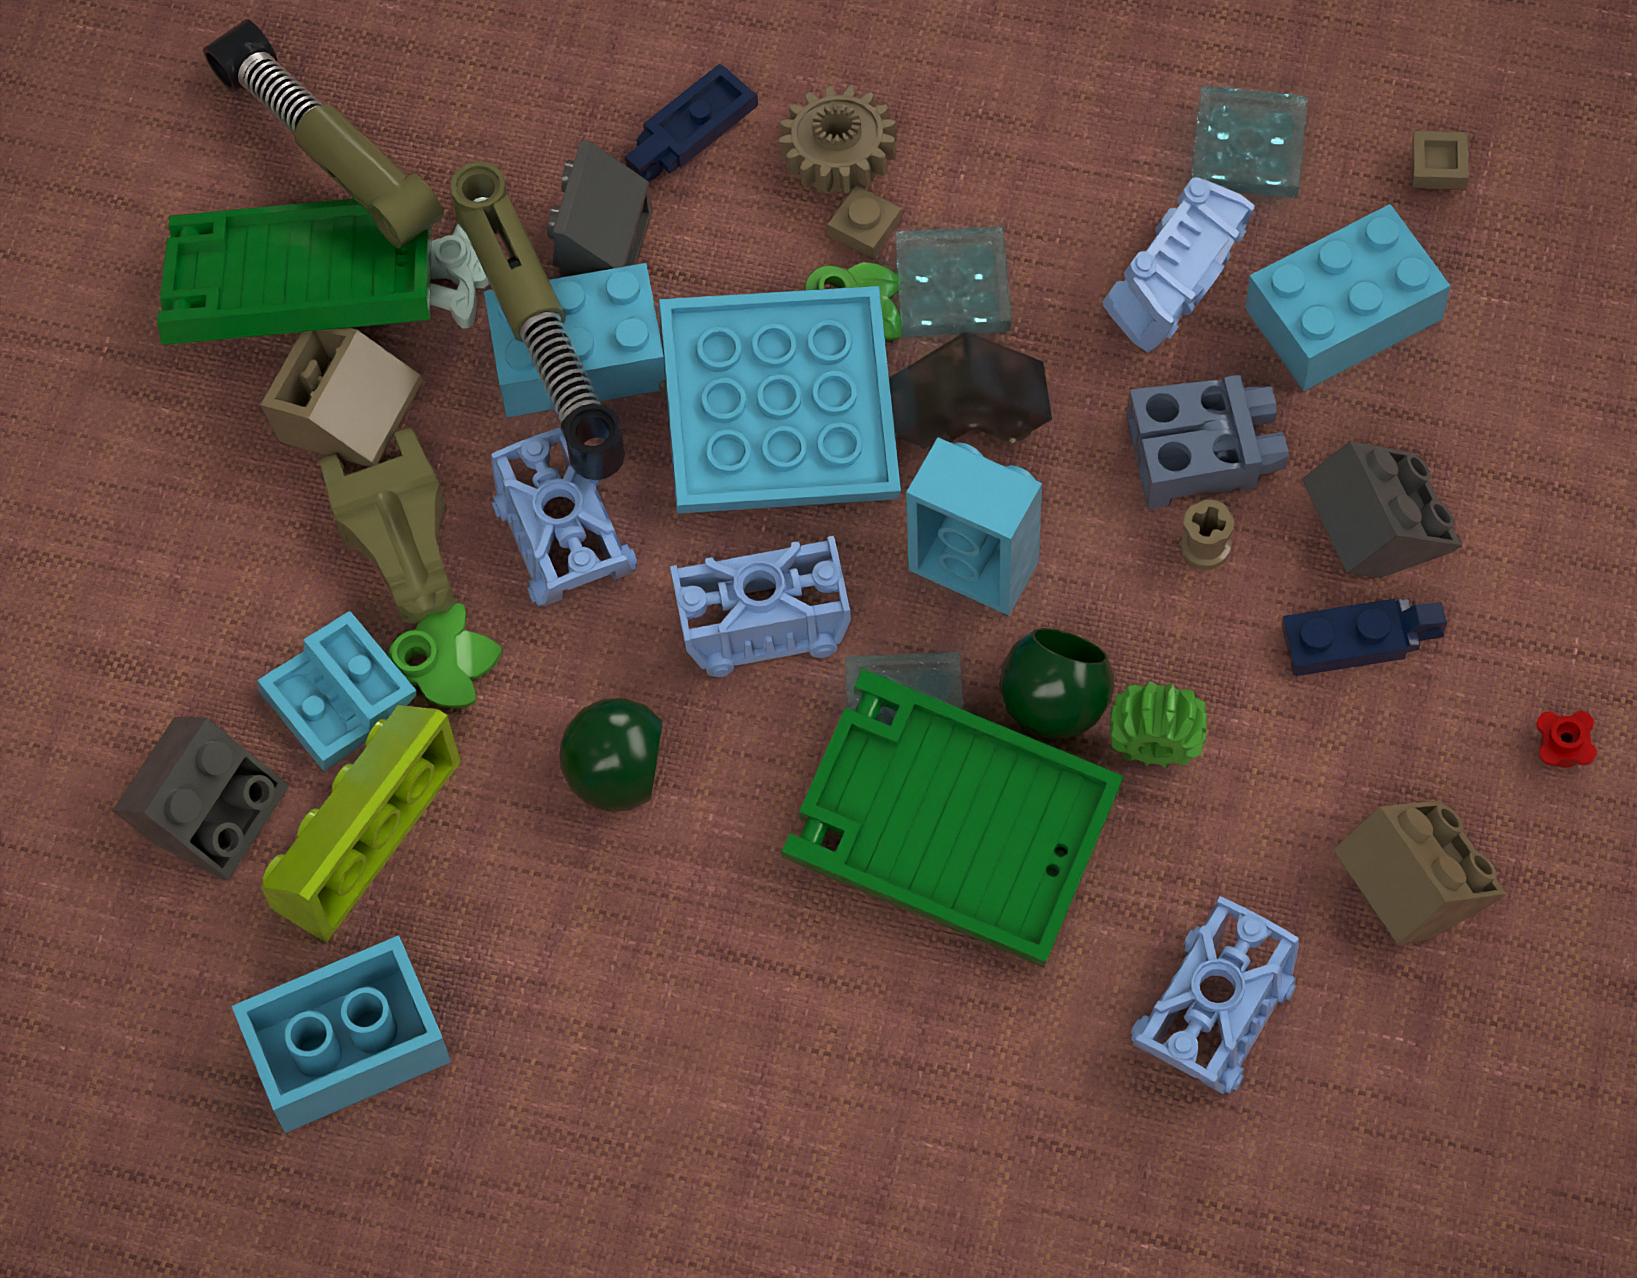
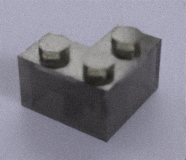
[889,331,1052,450]

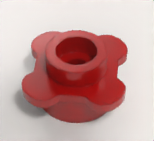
[1536,711,1597,768]

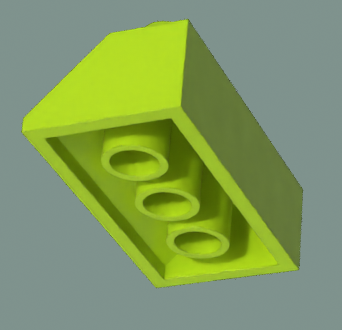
[261,705,461,943]

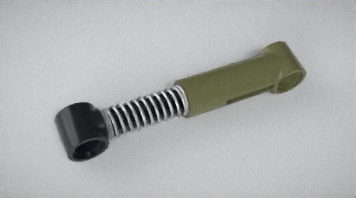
[203,19,444,248]
[450,161,625,480]

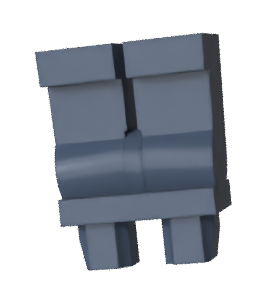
[1126,375,1289,510]

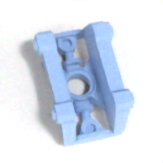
[1102,177,1255,352]
[491,428,638,607]
[670,536,851,677]
[1131,896,1299,1094]

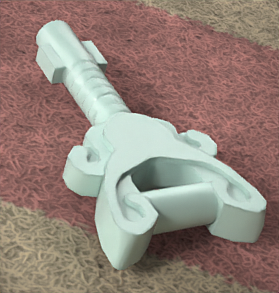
[430,197,490,328]

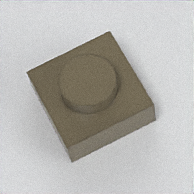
[1412,131,1469,190]
[827,185,902,259]

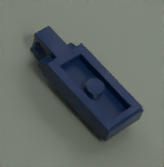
[624,64,758,182]
[1281,599,1447,676]

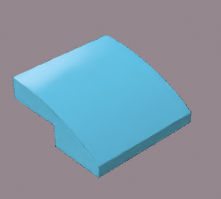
[257,611,416,772]

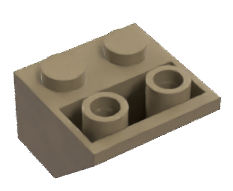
[260,328,423,467]
[1333,800,1506,945]

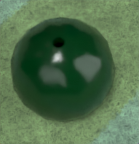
[999,628,1115,740]
[559,698,663,812]

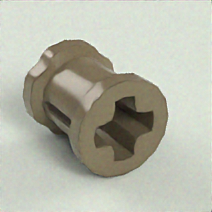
[1180,499,1234,570]

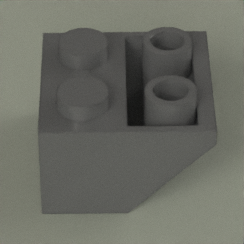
[547,141,652,278]
[1302,441,1462,578]
[112,717,289,880]

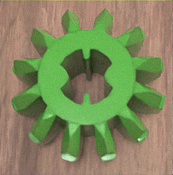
[1109,681,1208,768]

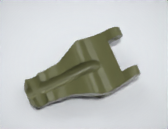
[320,427,456,623]

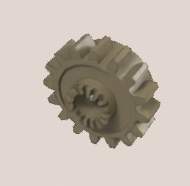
[779,86,897,194]

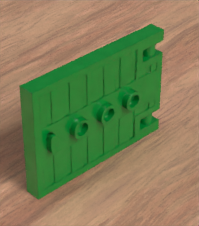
[157,198,432,345]
[781,669,1124,967]

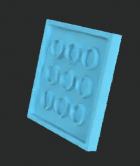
[659,286,901,514]

